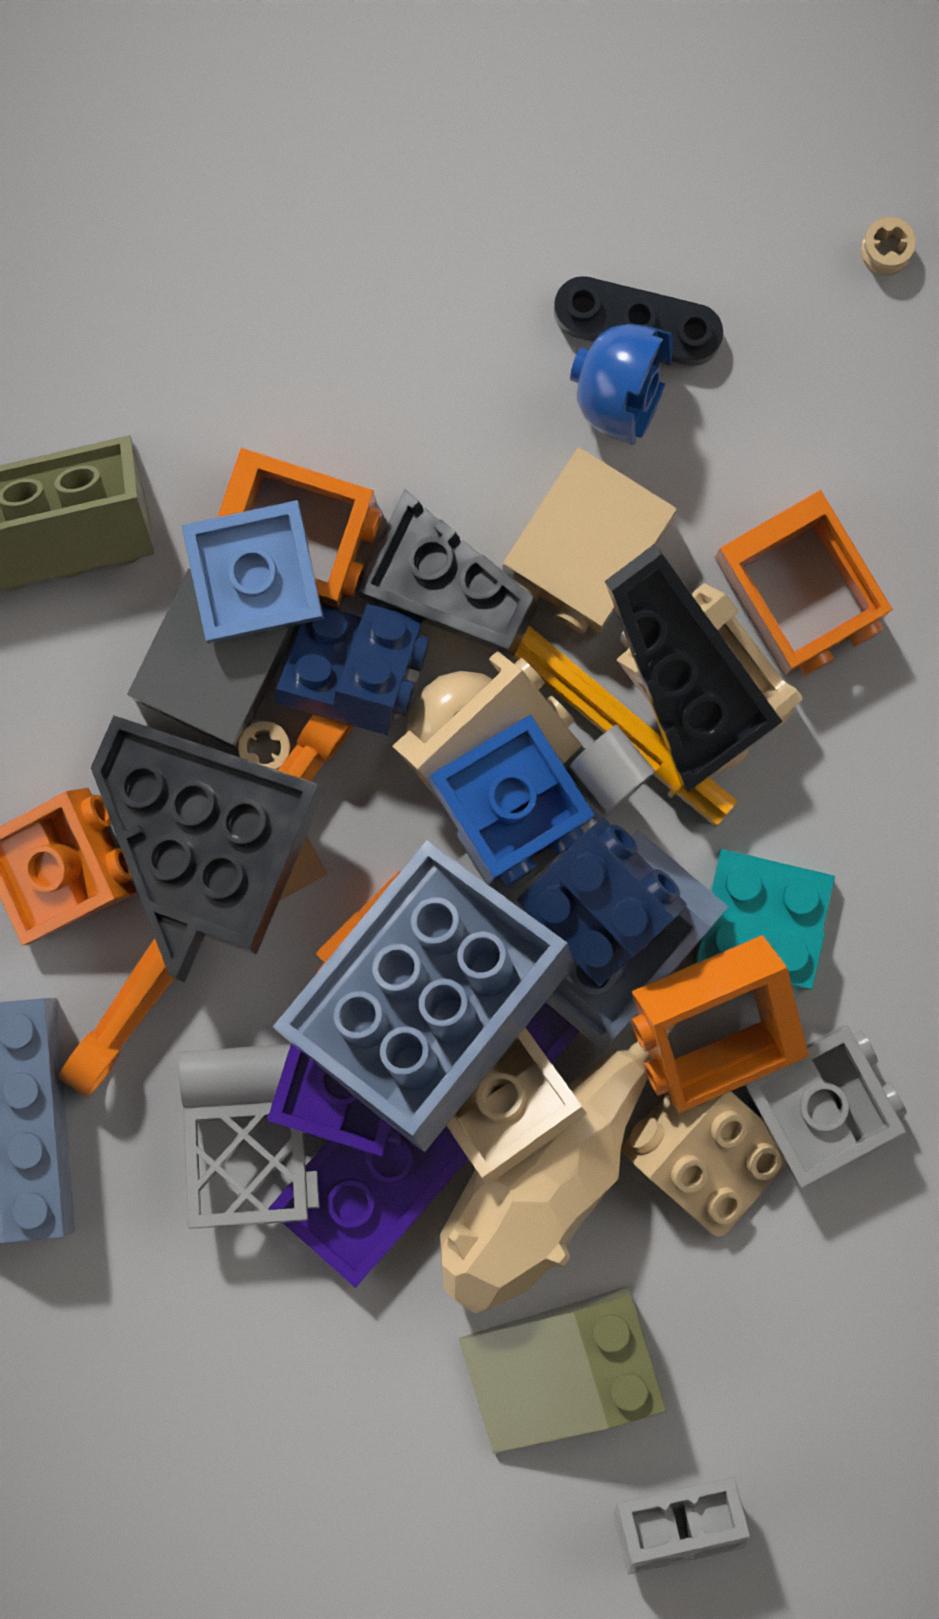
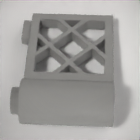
[179,1044,320,1229]

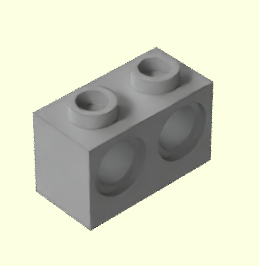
[614,1476,750,1575]

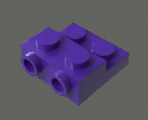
[267,1043,403,1156]

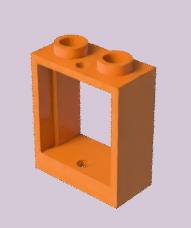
[217,448,382,609]
[715,489,893,677]
[630,935,809,1114]

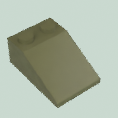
[459,1287,666,1454]

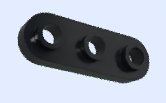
[554,276,723,366]

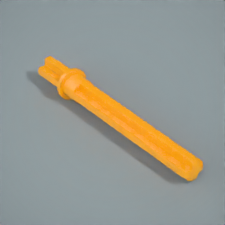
[514,626,738,828]

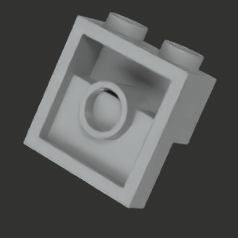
[744,1025,907,1188]

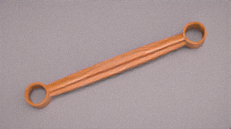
[58,714,354,1099]

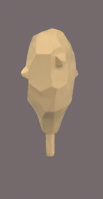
[440,1023,677,1314]

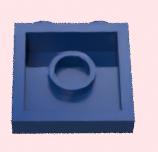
[427,714,595,886]

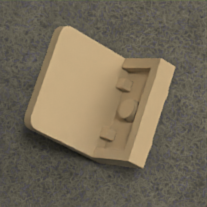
[620,1091,787,1237]

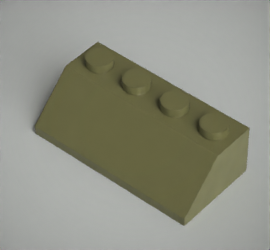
[0,435,155,591]

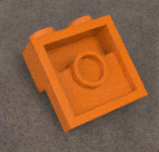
[0,787,136,946]

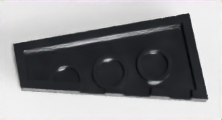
[605,544,783,793]

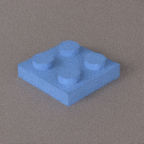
[181,500,324,644]

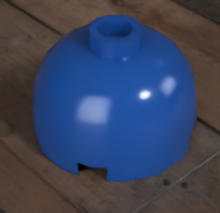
[570,323,674,445]

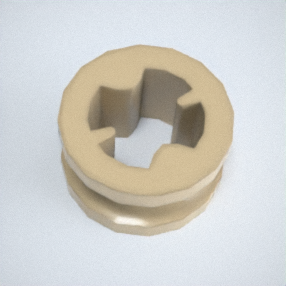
[860,216,916,276]
[238,721,292,770]

